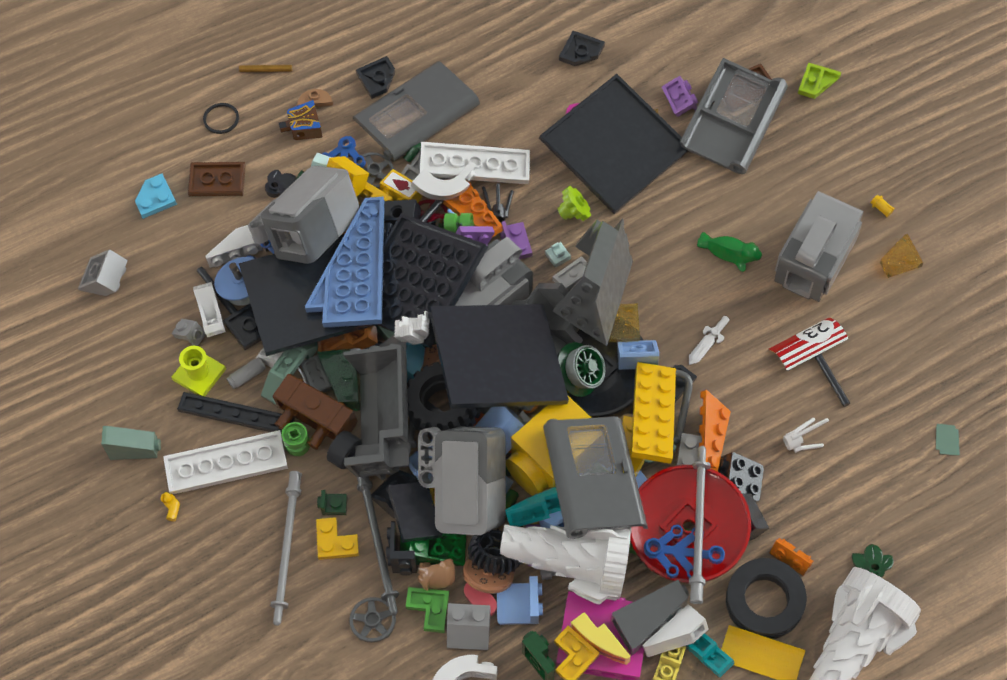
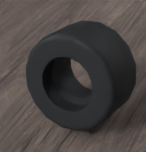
[326,430,362,469]

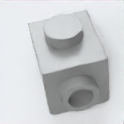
[171,319,206,346]

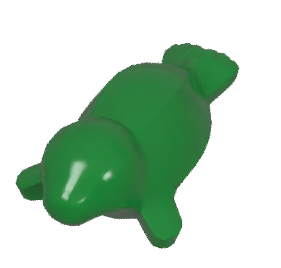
[697,232,762,272]

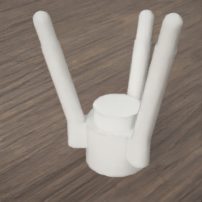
[783,418,829,453]

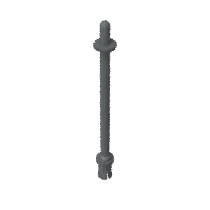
[357,476,399,616]

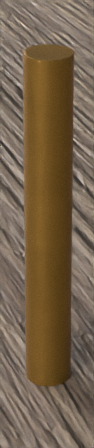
[239,65,292,72]

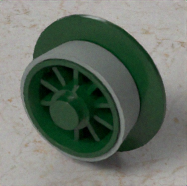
[558,342,606,397]

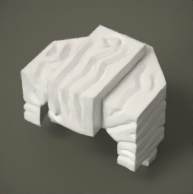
[394,311,429,345]

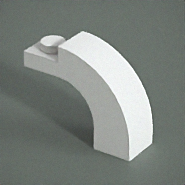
[411,161,476,200]
[193,282,226,337]
[433,655,498,680]

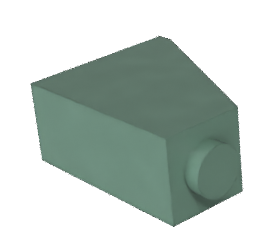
[101,426,161,460]

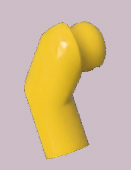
[160,492,180,522]

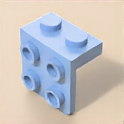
[497,576,543,625]

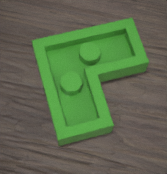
[406,587,449,633]

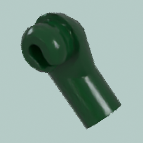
[404,142,421,163]

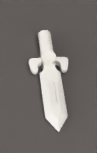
[689,316,730,365]

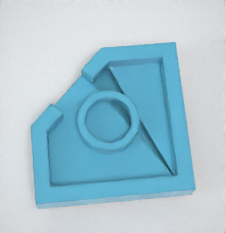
[135,174,177,219]

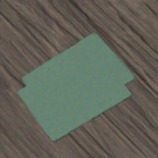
[936,424,960,455]

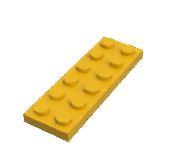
[631,362,676,464]

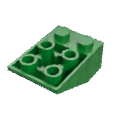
[400,533,466,566]

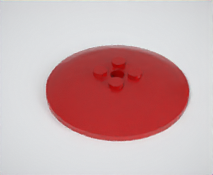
[630,465,751,584]

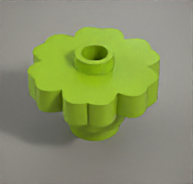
[558,186,591,222]

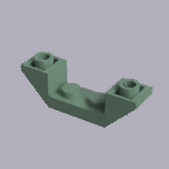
[261,342,318,405]

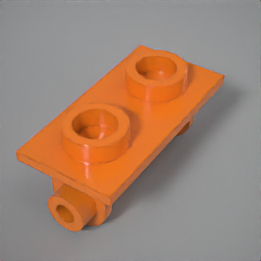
[769,538,814,576]

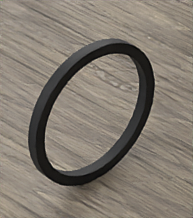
[203,103,239,134]

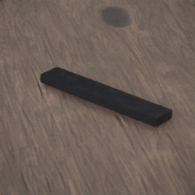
[177,392,295,435]

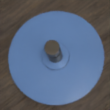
[214,257,255,305]

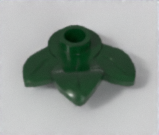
[852,544,894,578]

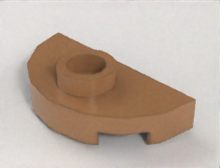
[297,89,333,107]

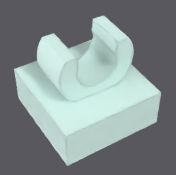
[545,242,571,268]

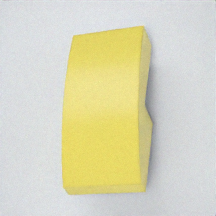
[653,646,686,680]

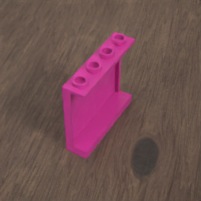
[556,591,644,680]

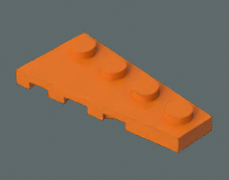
[443,180,503,238]
[699,390,731,472]

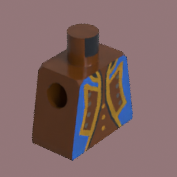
[278,100,323,140]

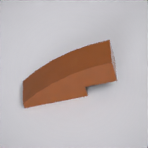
[318,326,377,358]

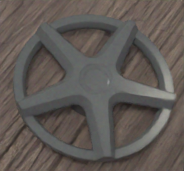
[357,152,394,188]
[349,597,396,642]

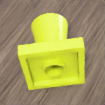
[171,346,226,396]

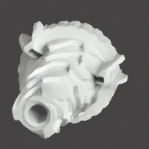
[500,525,631,604]
[809,567,921,680]

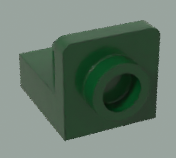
[317,490,347,515]

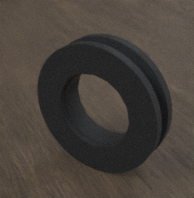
[726,558,807,639]

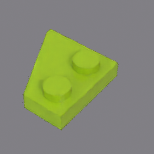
[798,63,841,99]

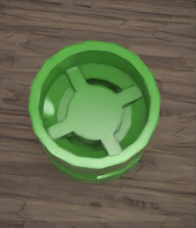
[444,213,474,233]
[282,422,310,456]

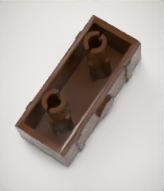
[273,374,358,450]

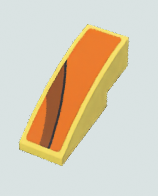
[571,612,631,665]

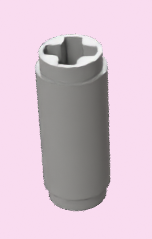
[226,357,266,389]

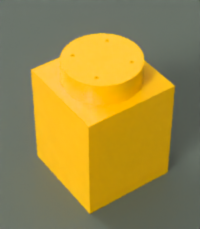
[506,396,606,496]

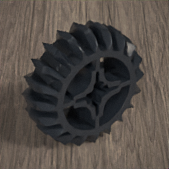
[468,528,521,576]

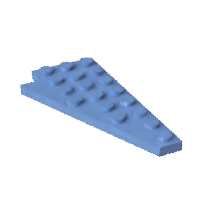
[305,197,385,327]

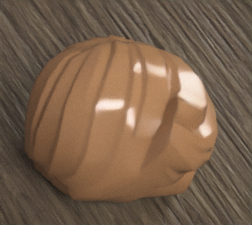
[417,559,456,591]

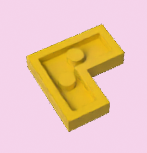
[316,517,359,560]
[554,626,600,680]

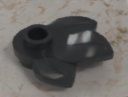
[265,170,297,198]

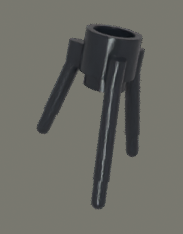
[482,183,514,222]

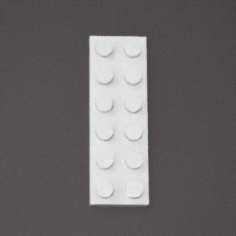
[420,142,530,184]
[163,430,288,494]

